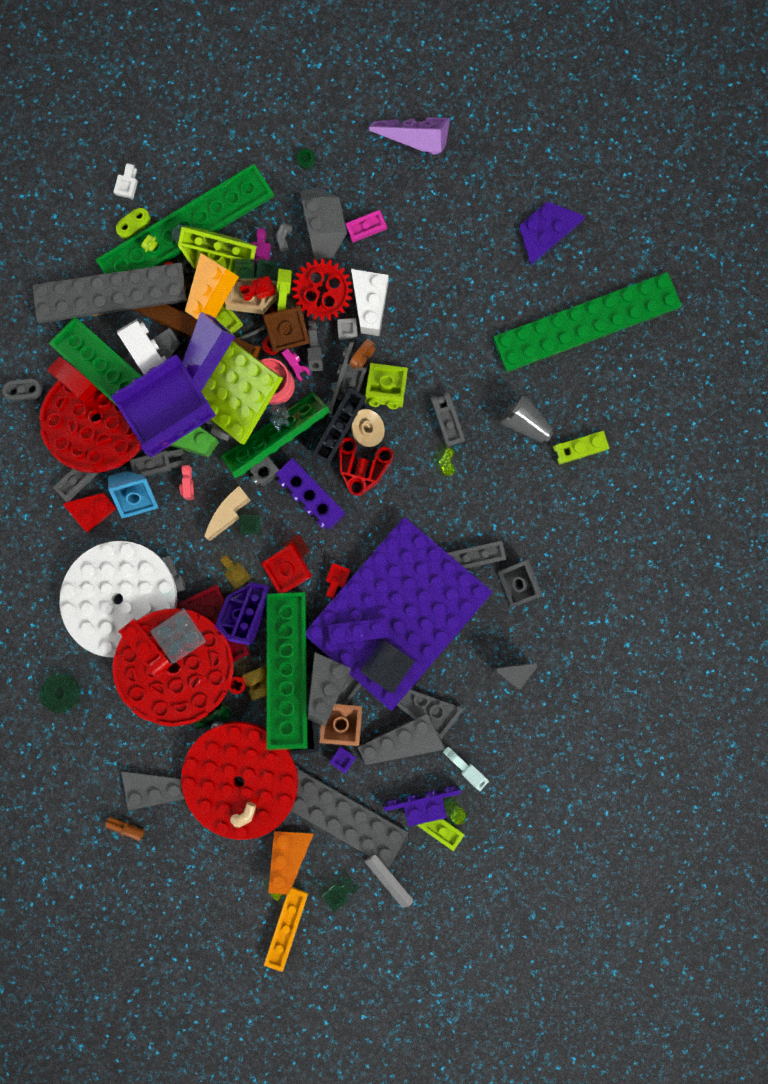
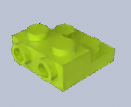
[365,363,408,409]

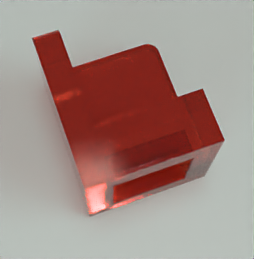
[283,534,311,557]

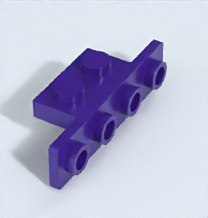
[384,786,462,827]

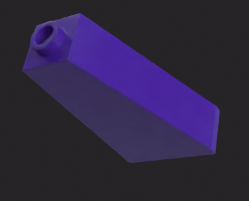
[182,312,235,391]

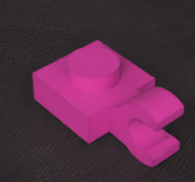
[282,348,311,382]

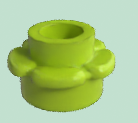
[141,234,158,252]

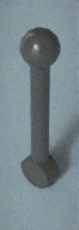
[238,325,267,340]

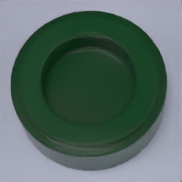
[297,149,315,169]

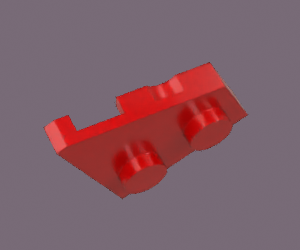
[63,493,117,533]

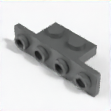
[327,342,367,417]

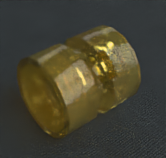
[242,666,267,701]

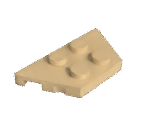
[224,276,279,314]

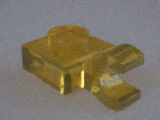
[220,556,251,590]

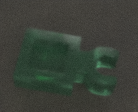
[255,259,289,280]
[321,877,358,913]

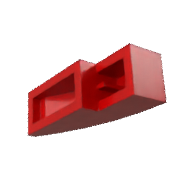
[47,357,97,403]

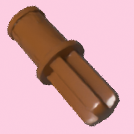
[105,817,145,842]

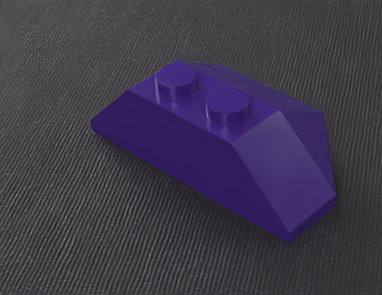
[215,582,269,645]

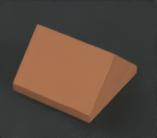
[319,704,362,746]

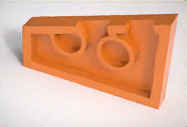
[268,831,314,895]

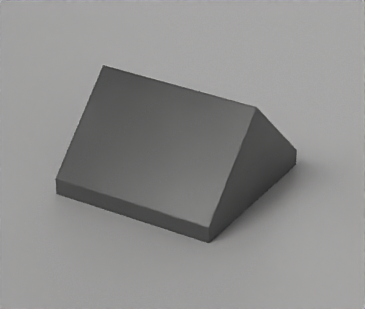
[498,560,543,608]
[493,663,537,690]

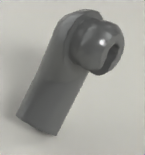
[275,223,292,251]

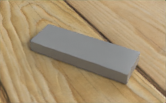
[365,855,414,908]

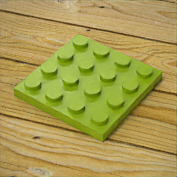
[201,341,283,444]

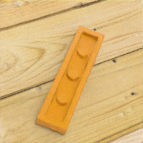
[264,887,309,972]

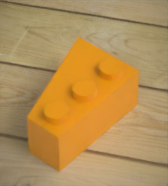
[185,253,239,320]

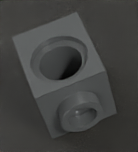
[249,456,279,487]

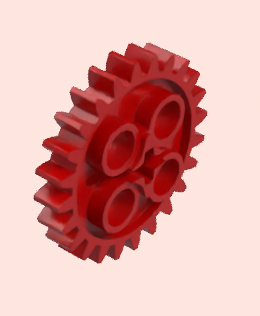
[291,258,353,322]

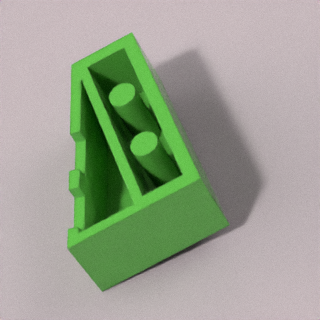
[170,427,219,457]

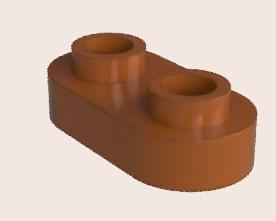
[349,339,376,369]

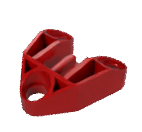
[339,437,393,497]

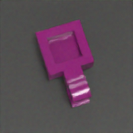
[252,228,271,264]

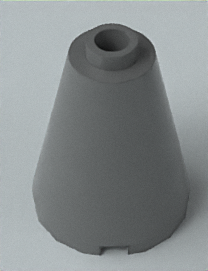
[499,392,553,443]

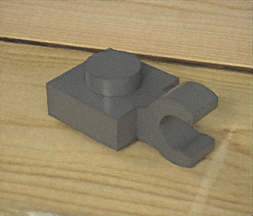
[201,419,232,441]

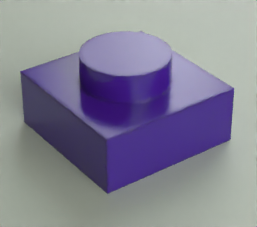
[329,746,356,774]

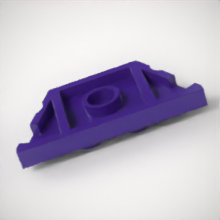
[519,201,585,265]

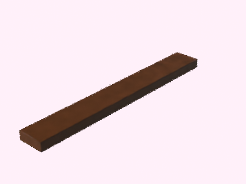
[133,304,256,355]

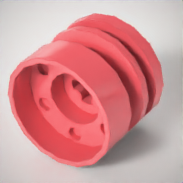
[261,358,295,405]

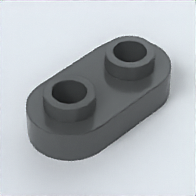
[2,379,42,401]

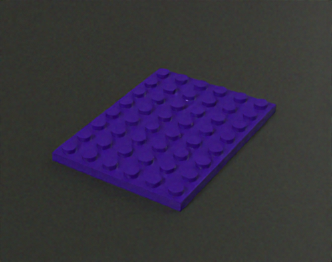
[306,517,493,711]

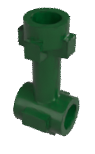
[194,702,231,729]

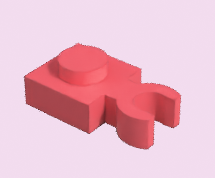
[179,465,194,500]

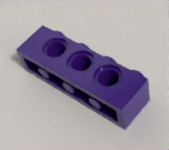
[276,458,346,531]

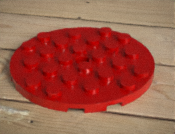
[39,369,141,473]
[113,608,233,726]
[181,722,299,840]

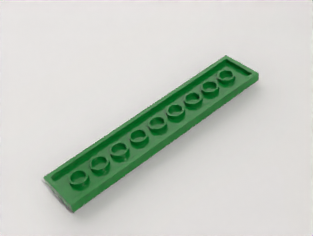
[96,164,274,274]
[493,272,682,373]

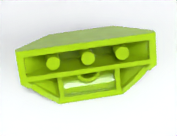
[178,226,257,274]

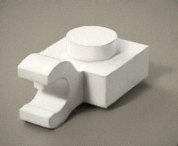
[114,164,138,199]

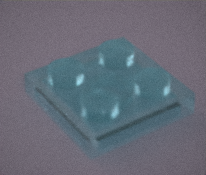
[150,608,206,664]

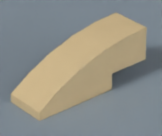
[205,486,251,541]

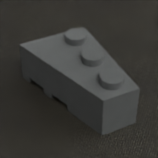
[307,653,351,727]

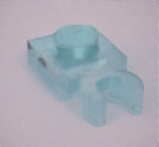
[267,402,290,431]

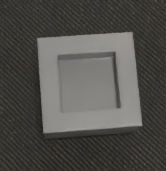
[337,318,358,340]

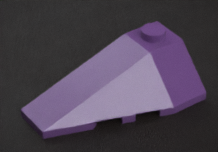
[369,117,450,154]

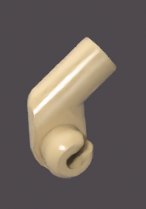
[230,802,256,828]

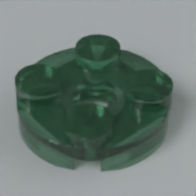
[39,674,80,713]

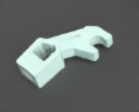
[443,747,489,791]

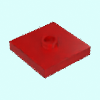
[261,543,313,593]

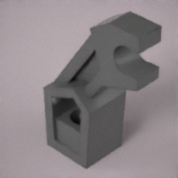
[308,321,323,372]

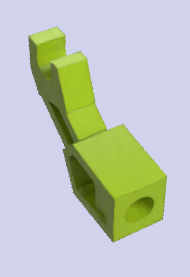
[276,269,292,311]

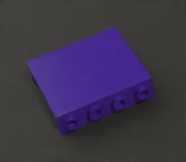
[111,355,216,458]

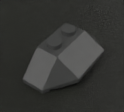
[300,187,347,261]

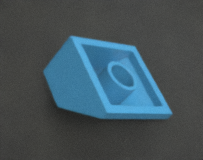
[108,471,158,518]

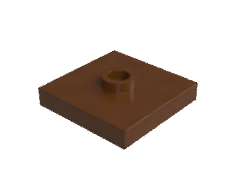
[263,305,310,353]

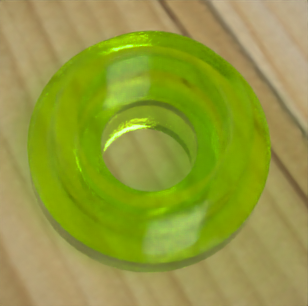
[450,806,467,825]

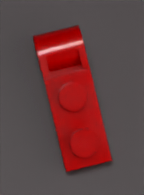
[118,619,172,677]

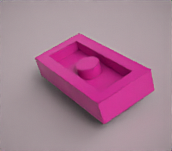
[345,210,387,243]

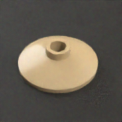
[351,409,385,447]

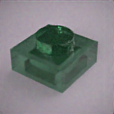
[235,259,255,279]
[240,515,261,535]

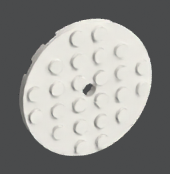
[60,541,177,658]

